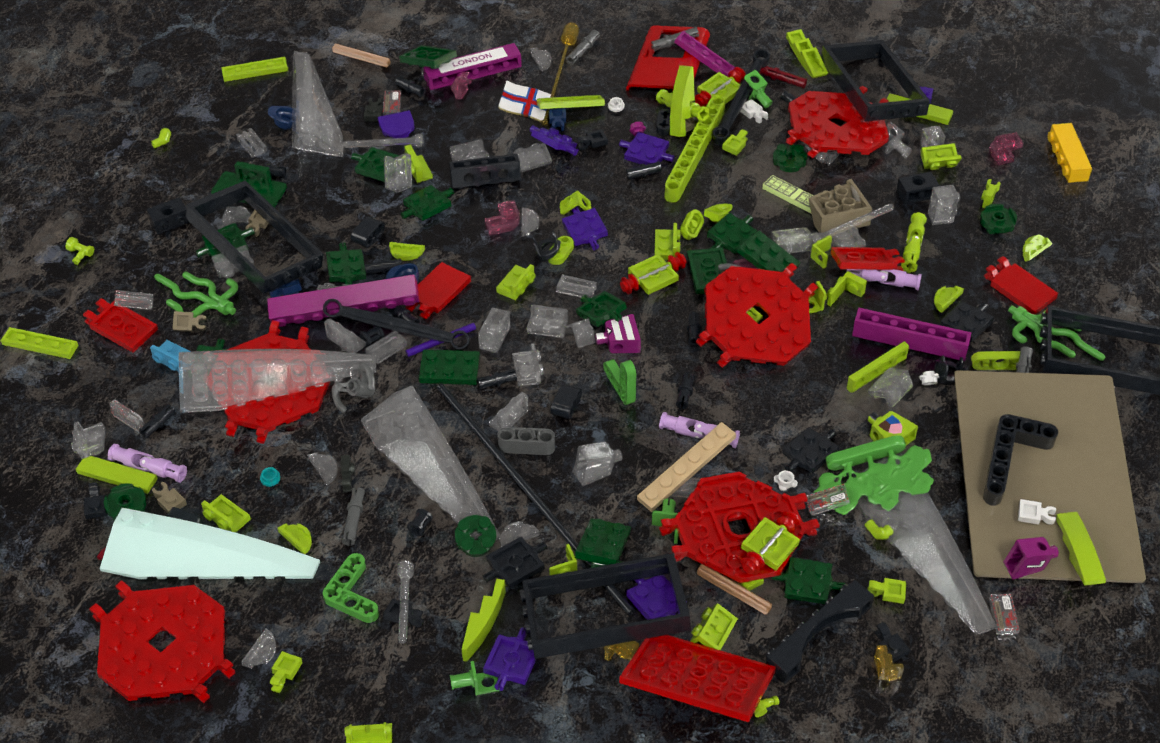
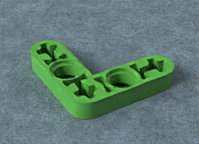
[603,359,636,405]
[323,553,379,623]

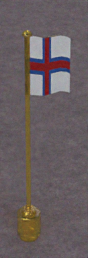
[498,22,579,125]

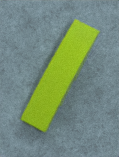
[786,29,828,78]
[670,65,695,137]
[1056,512,1106,585]
[462,579,506,661]

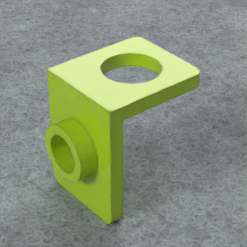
[560,190,591,215]
[811,235,832,269]
[809,281,827,314]
[549,544,577,575]

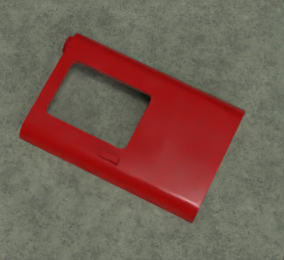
[626,26,710,90]

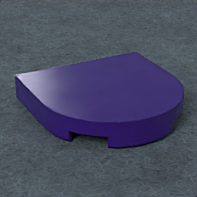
[377,110,415,139]

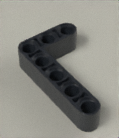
[983,414,1059,506]

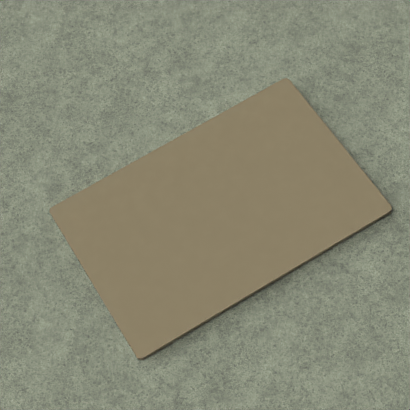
[954,371,1146,583]

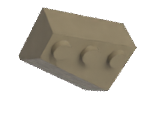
[809,179,872,235]

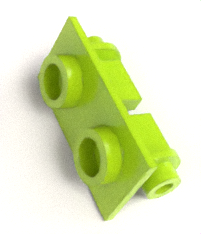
[345,722,392,743]

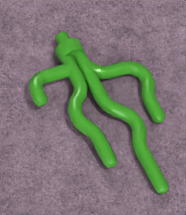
[154,272,238,318]
[1008,305,1105,361]

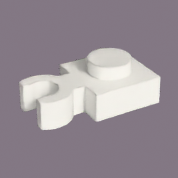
[740,99,768,123]
[1018,499,1056,524]

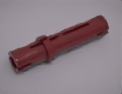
[759,66,807,89]

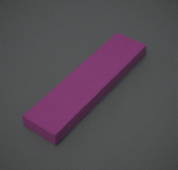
[674,31,735,77]

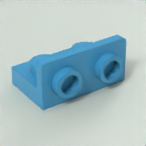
[150,340,195,374]

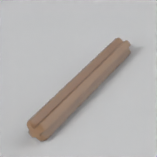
[332,44,391,68]
[697,564,772,615]

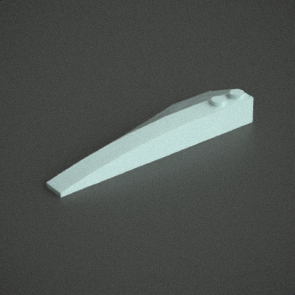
[100,508,320,579]

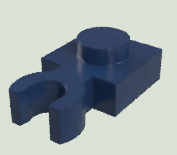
[549,108,566,131]
[269,279,302,298]

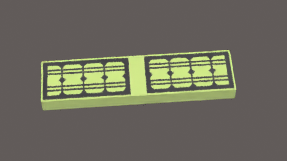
[762,175,813,213]

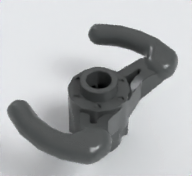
[332,362,375,413]

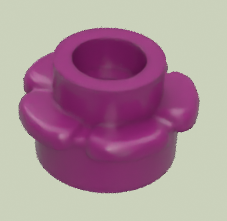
[629,122,646,136]

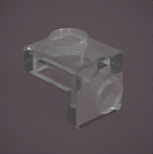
[222,206,251,226]

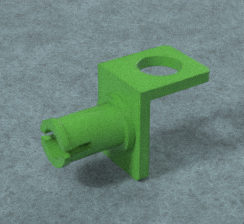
[744,70,773,109]
[652,498,679,544]
[450,661,500,695]

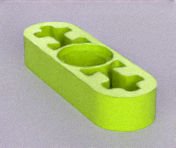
[971,351,1020,370]

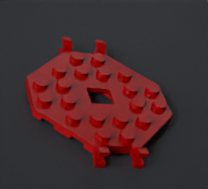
[786,86,889,158]
[696,263,819,368]
[206,320,330,444]
[659,472,820,583]
[90,581,236,703]

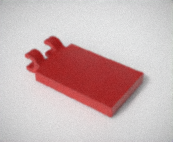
[830,247,905,271]
[984,256,1058,315]
[405,262,471,319]
[83,298,158,353]

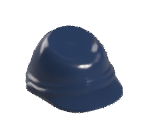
[268,106,300,130]
[386,263,419,283]

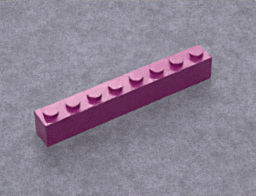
[267,275,420,327]

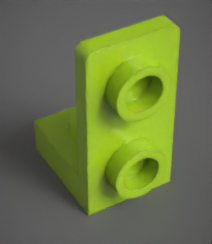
[827,271,867,306]

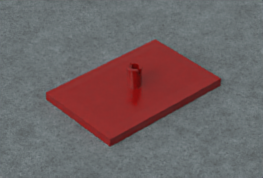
[619,635,776,722]

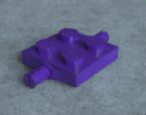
[530,125,578,156]
[619,132,675,165]
[562,206,608,250]
[626,575,687,620]
[483,628,536,691]

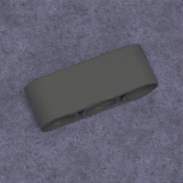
[497,427,555,455]

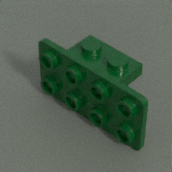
[211,161,287,208]

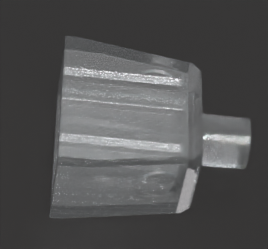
[573,442,622,486]

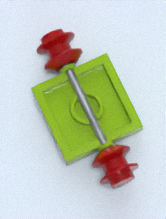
[695,67,746,107]
[620,252,686,295]
[741,511,800,575]

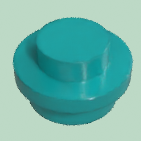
[260,467,281,487]

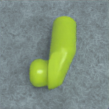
[151,128,171,149]
[865,519,894,540]

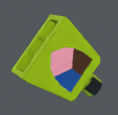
[868,411,918,457]

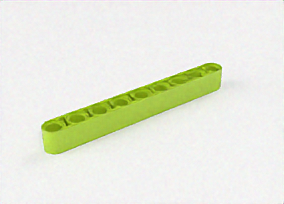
[665,95,725,202]

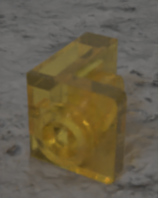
[603,641,639,661]
[874,645,904,681]

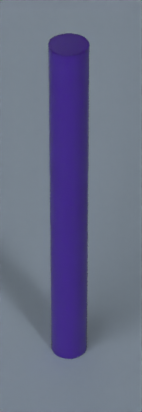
[405,323,476,357]

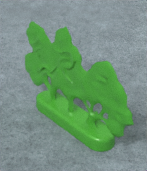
[814,435,934,515]

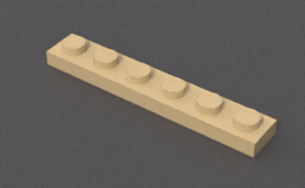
[637,422,736,512]

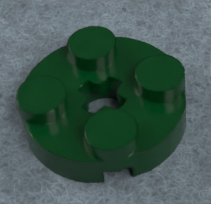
[773,144,807,172]
[980,204,1017,234]
[104,483,147,521]
[455,515,497,557]

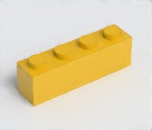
[1048,123,1092,183]

